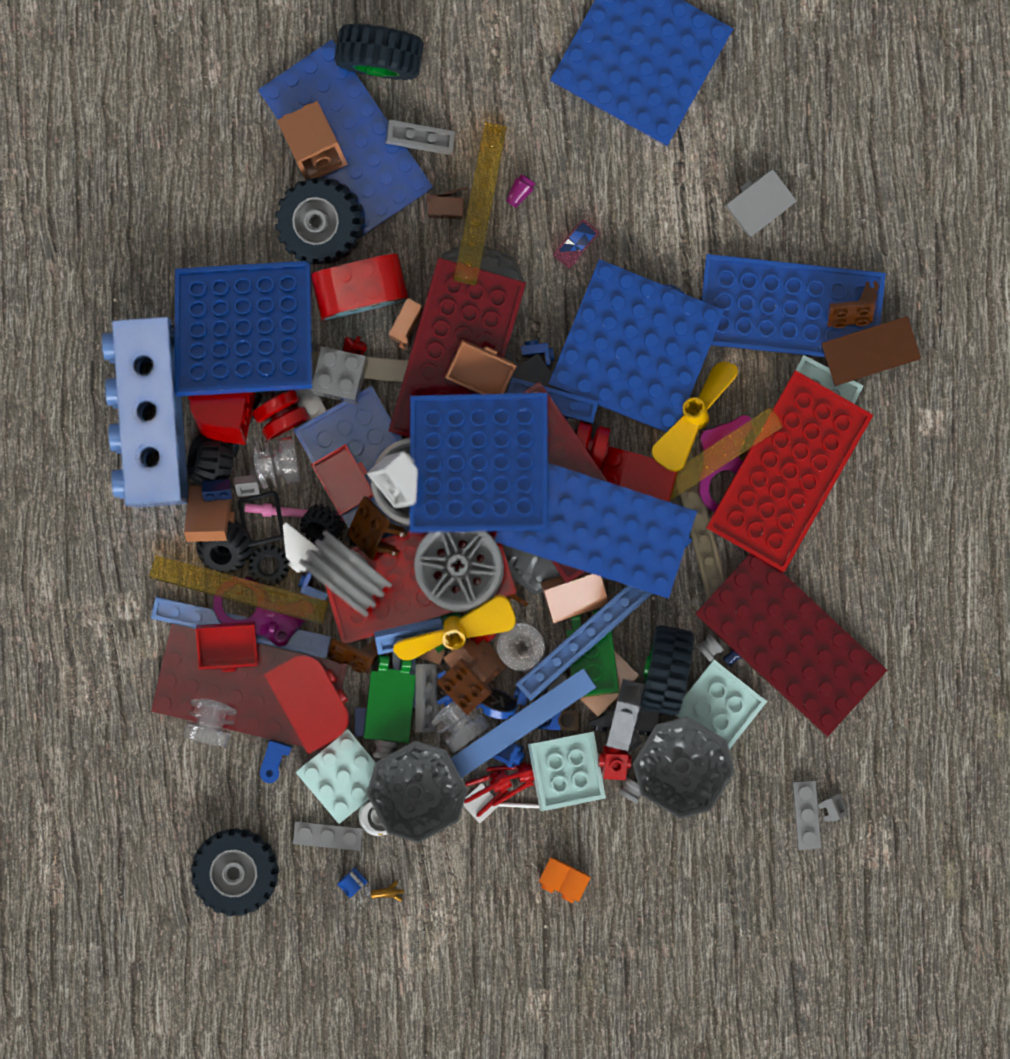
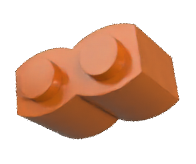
[538,856,591,903]

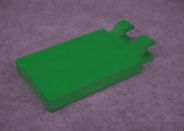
[566,611,619,697]
[363,655,416,743]

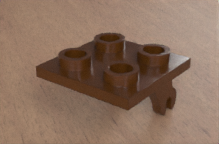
[827,281,879,328]
[347,496,408,559]
[327,639,384,674]
[437,651,502,715]

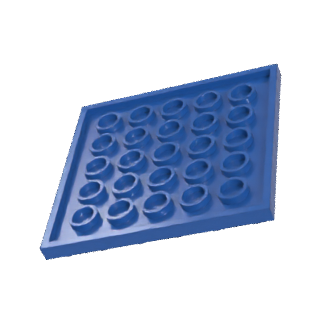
[550,0,733,146]
[548,259,725,433]
[174,261,313,396]
[410,393,548,533]

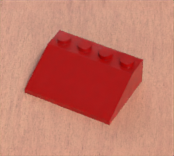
[602,446,678,502]

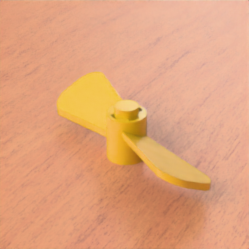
[652,361,738,472]
[393,595,515,660]

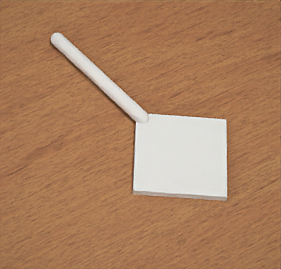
[463,783,539,823]

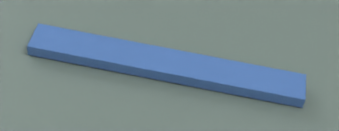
[516,585,653,701]
[151,597,332,659]
[451,668,597,778]

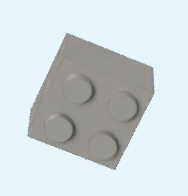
[311,346,368,404]

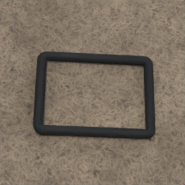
[238,491,284,547]

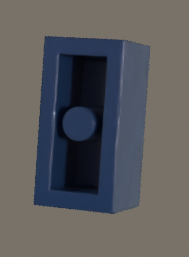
[202,479,232,501]
[355,707,366,736]

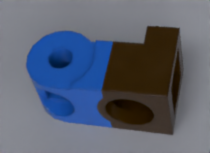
[538,710,581,731]

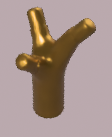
[371,881,404,902]

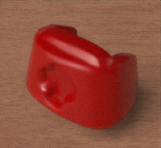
[343,336,367,355]

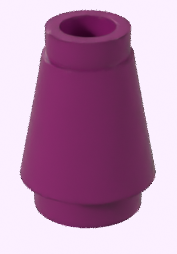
[505,173,536,208]

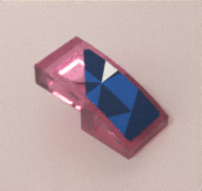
[553,218,600,269]

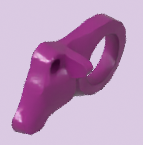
[697,415,753,512]
[213,576,315,647]

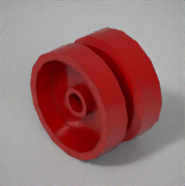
[252,390,310,441]
[577,421,611,471]

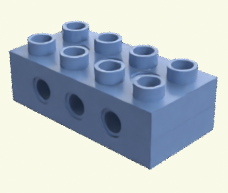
[102,317,189,508]

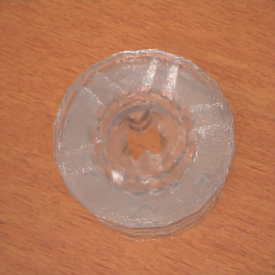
[253,436,301,489]
[497,623,546,672]
[182,698,237,748]
[430,701,490,753]

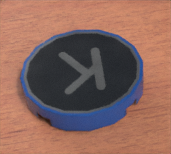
[476,688,517,719]

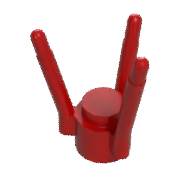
[486,762,534,807]
[464,771,512,817]

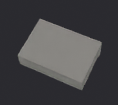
[724,169,797,237]

